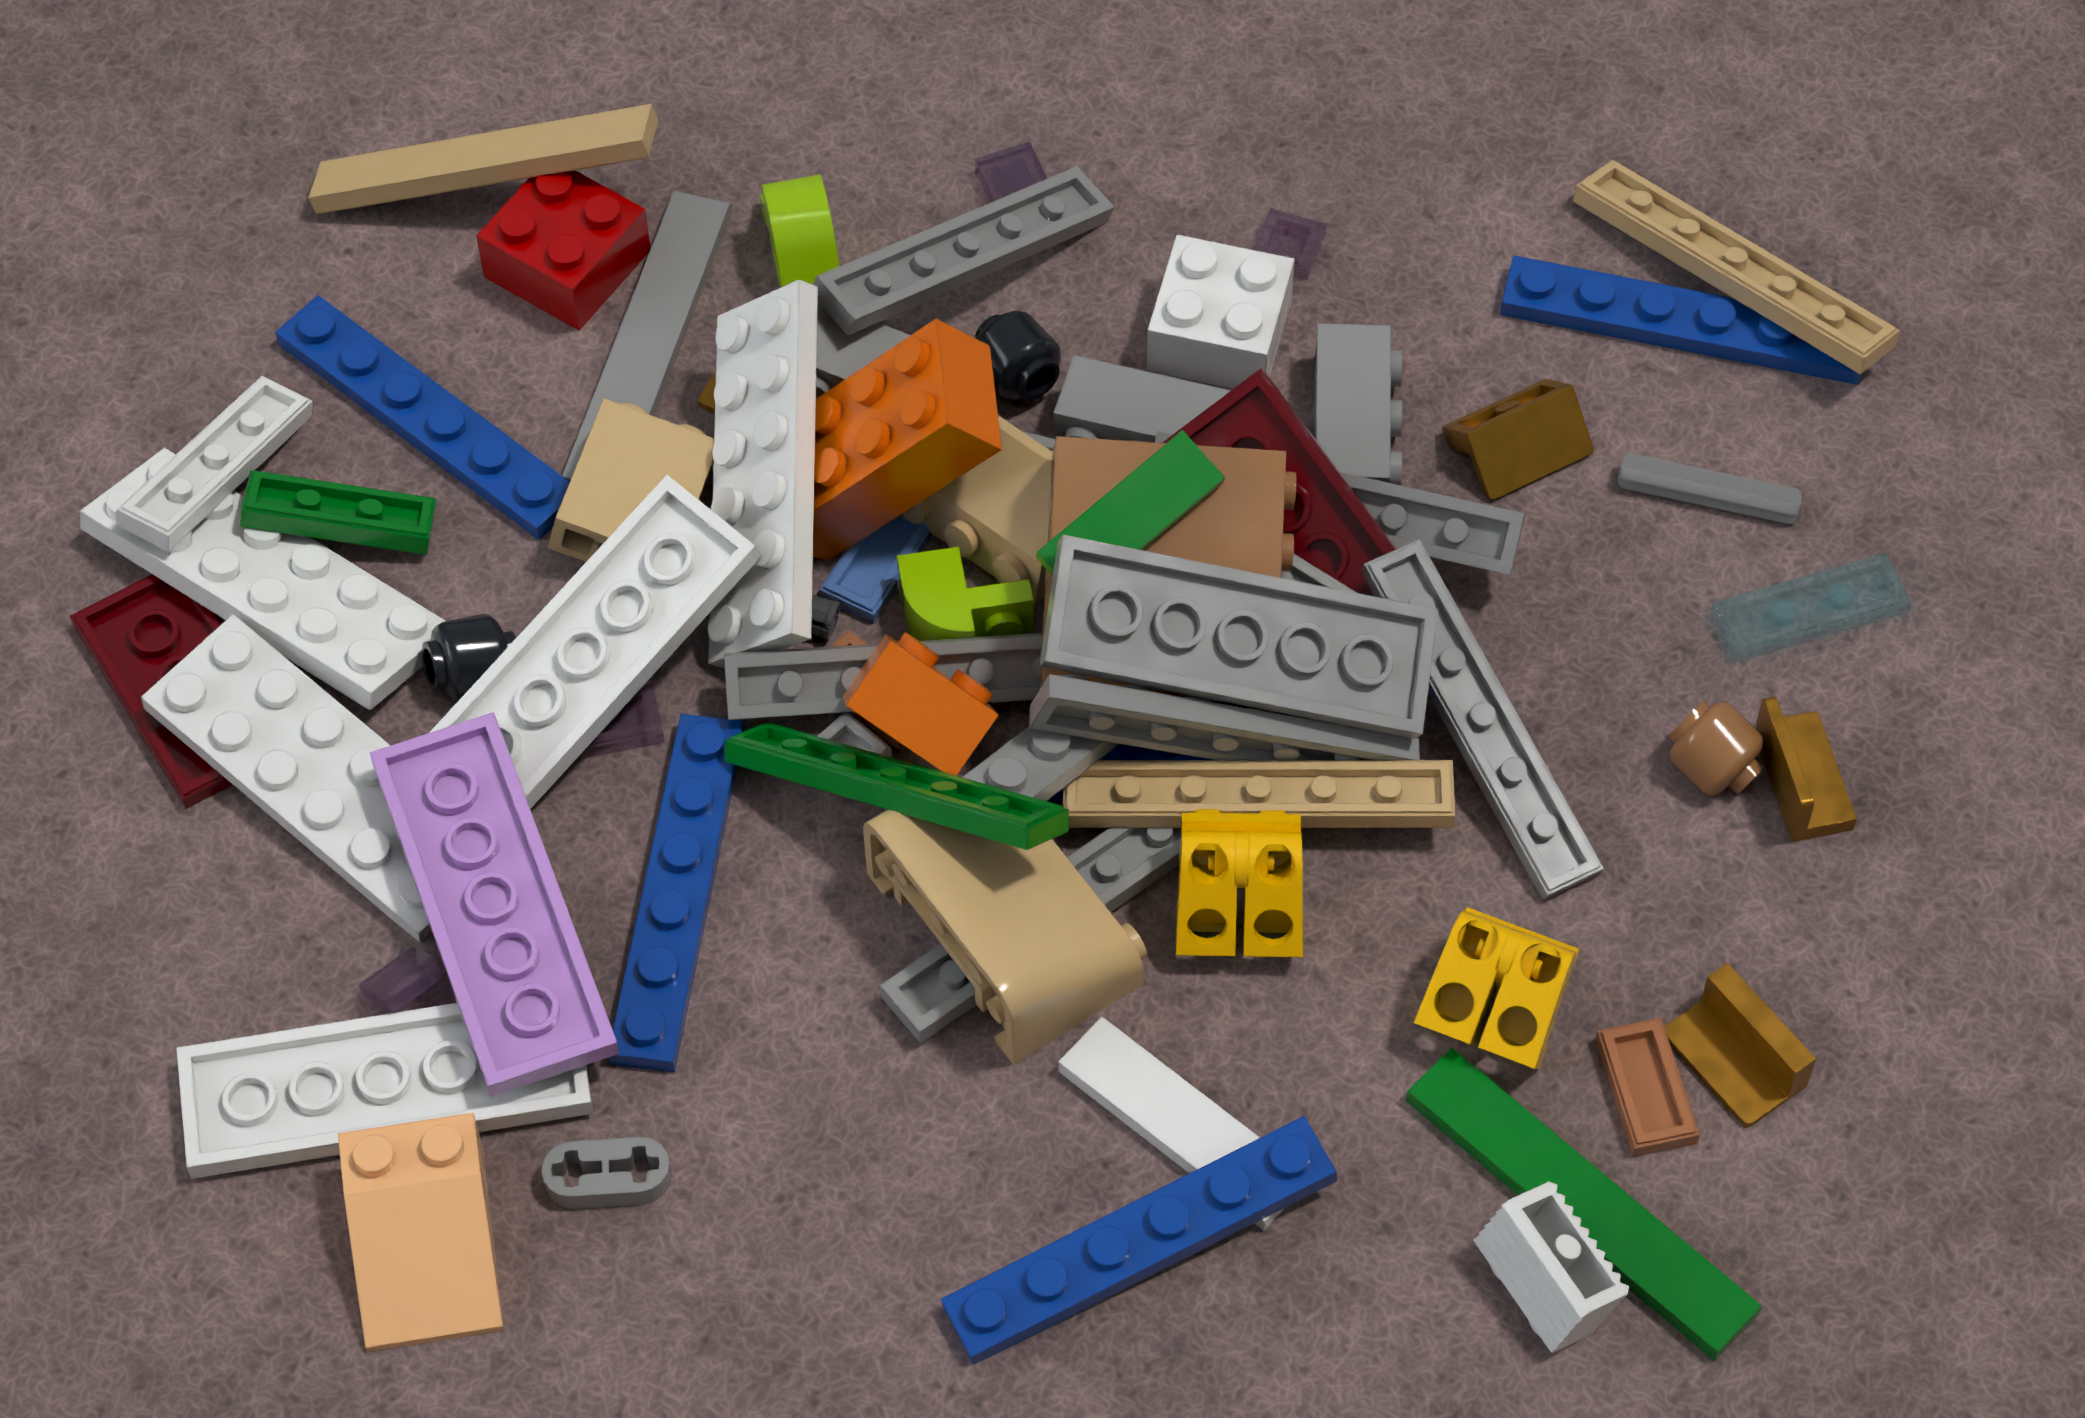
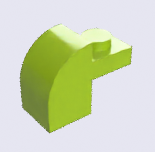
[759,174,839,287]
[897,547,1034,641]

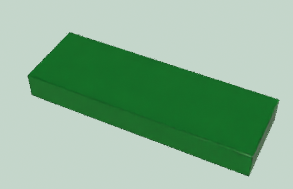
[1036,430,1225,576]
[240,470,436,555]

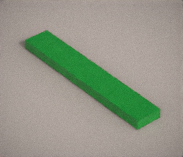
[725,722,1069,850]
[1406,1048,1762,1361]

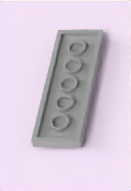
[1039,535,1439,739]

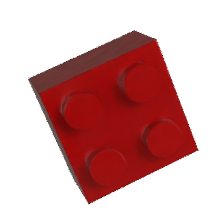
[476,170,651,331]

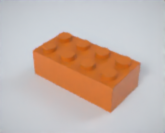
[813,319,1002,561]

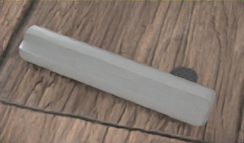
[1618,453,1802,524]

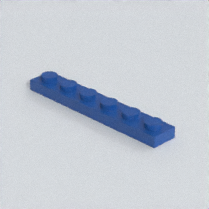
[1500,255,1862,385]
[275,295,570,540]
[608,713,744,1073]
[940,1116,1337,1365]

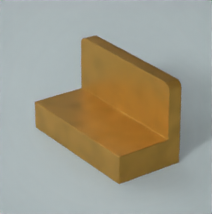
[1442,379,1594,499]
[1755,696,1857,842]
[1664,962,1816,1128]

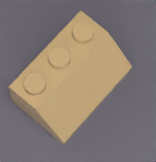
[902,415,1052,605]

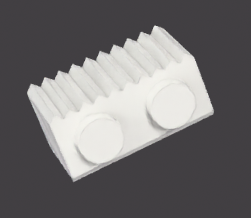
[1473,1182,1629,1353]

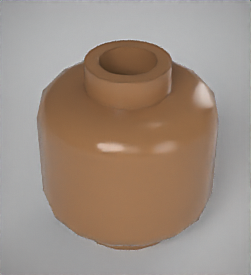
[1668,700,1765,796]

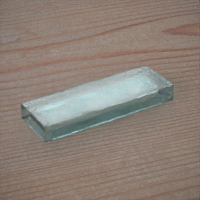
[1711,553,1912,663]

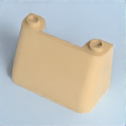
[863,810,1147,1065]

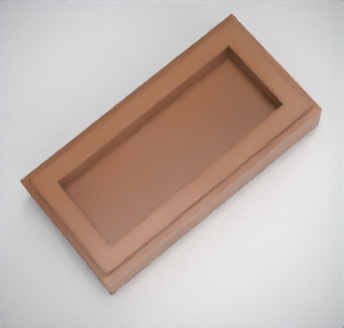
[1595,1018,1700,1157]

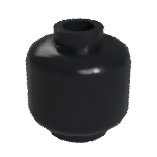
[975,311,1061,401]
[422,614,516,703]

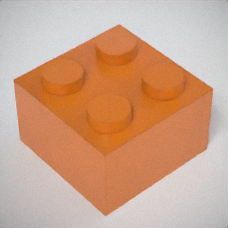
[842,632,998,776]

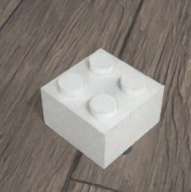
[1147,235,1295,389]

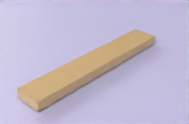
[308,104,658,214]
[1573,160,1900,374]
[1063,760,1455,828]

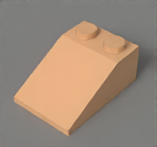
[338,1112,504,1352]

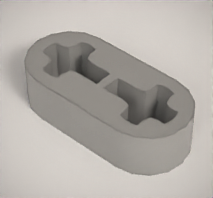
[541,1137,672,1209]

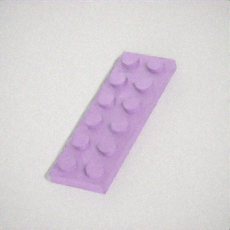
[369,712,619,1097]

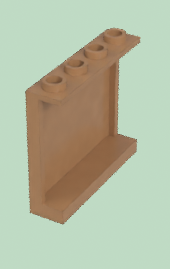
[1040,436,1296,704]

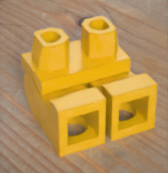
[1175,809,1303,957]
[1413,907,1580,1069]

